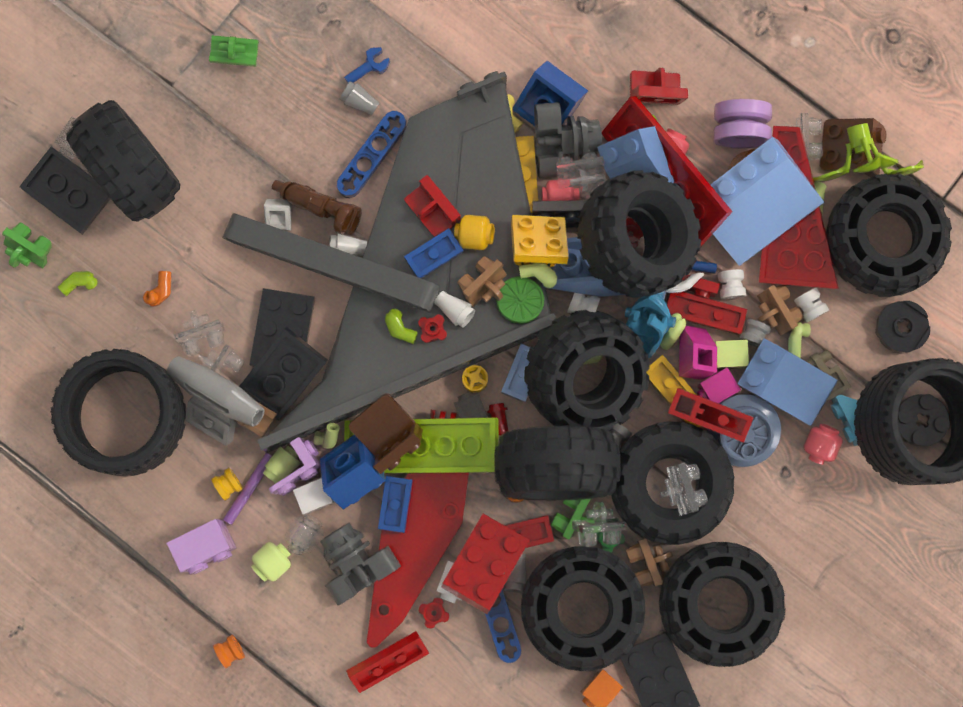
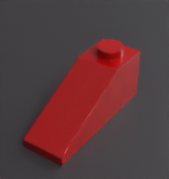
[668,388,754,442]

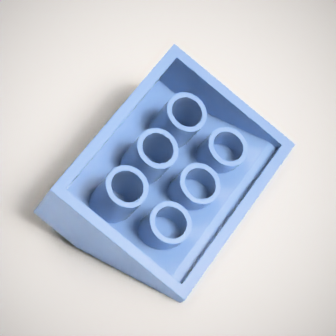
[710,137,825,266]

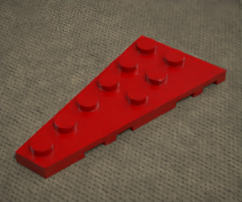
[759,126,839,289]

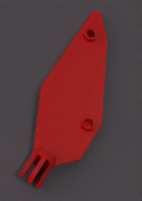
[367,409,469,648]

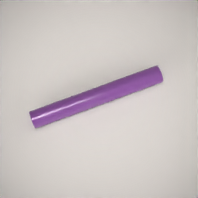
[223,453,272,525]

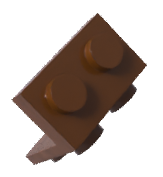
[819,118,887,177]
[349,393,423,474]

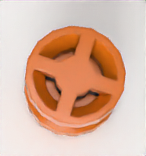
[213,634,245,668]

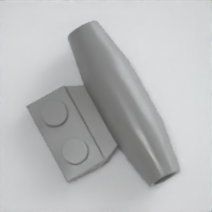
[167,356,265,446]

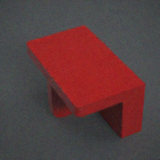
[630,68,688,105]
[404,175,461,237]

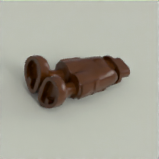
[272,180,362,235]

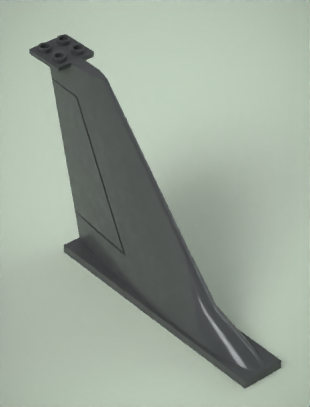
[257,71,556,453]

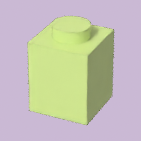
[715,340,749,370]

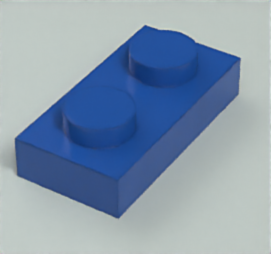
[404,229,463,279]
[378,476,413,533]

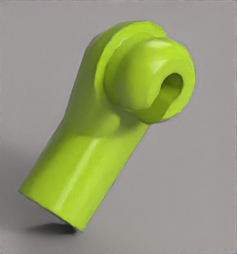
[58,271,98,296]
[385,308,418,344]

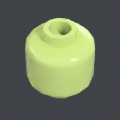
[251,542,291,582]

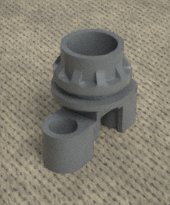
[534,102,602,179]
[320,522,401,606]

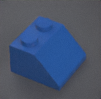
[513,61,588,126]
[320,435,385,510]

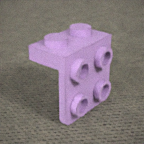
[269,437,320,496]

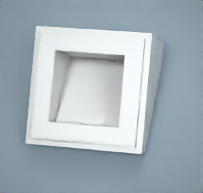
[264,199,292,230]

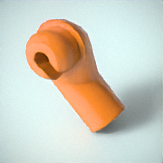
[143,271,171,306]

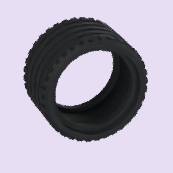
[51,349,186,476]
[854,358,963,485]

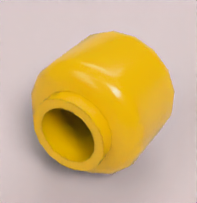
[454,215,495,250]

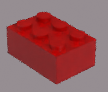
[441,513,530,614]

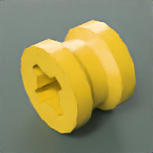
[462,365,488,393]
[211,467,243,501]

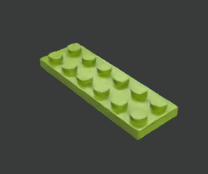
[344,418,499,473]

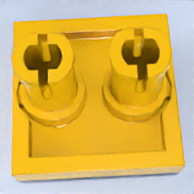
[511,215,569,267]

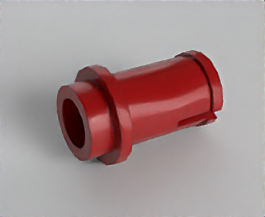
[487,403,509,436]

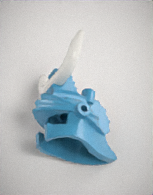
[625,273,704,358]

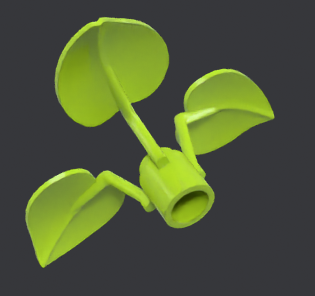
[813,123,924,182]

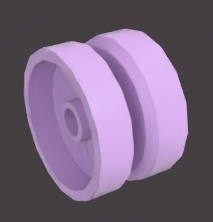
[714,99,772,148]

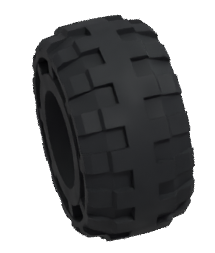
[66,100,181,222]
[577,170,701,298]
[826,173,952,297]
[524,310,650,431]
[611,421,735,545]
[494,426,620,501]
[659,542,786,667]
[521,546,646,671]

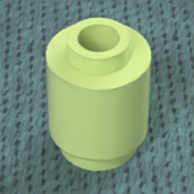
[263,445,301,483]

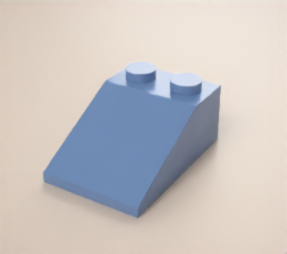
[597,126,674,183]
[542,237,625,297]
[738,338,838,426]

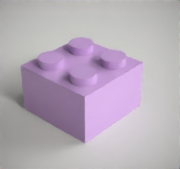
[167,519,237,575]

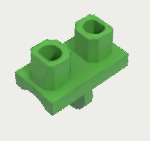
[209,35,259,67]
[2,222,52,269]
[551,499,598,540]

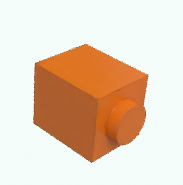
[581,668,623,707]

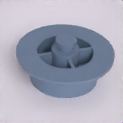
[707,394,781,467]

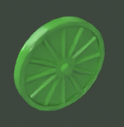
[496,276,544,324]

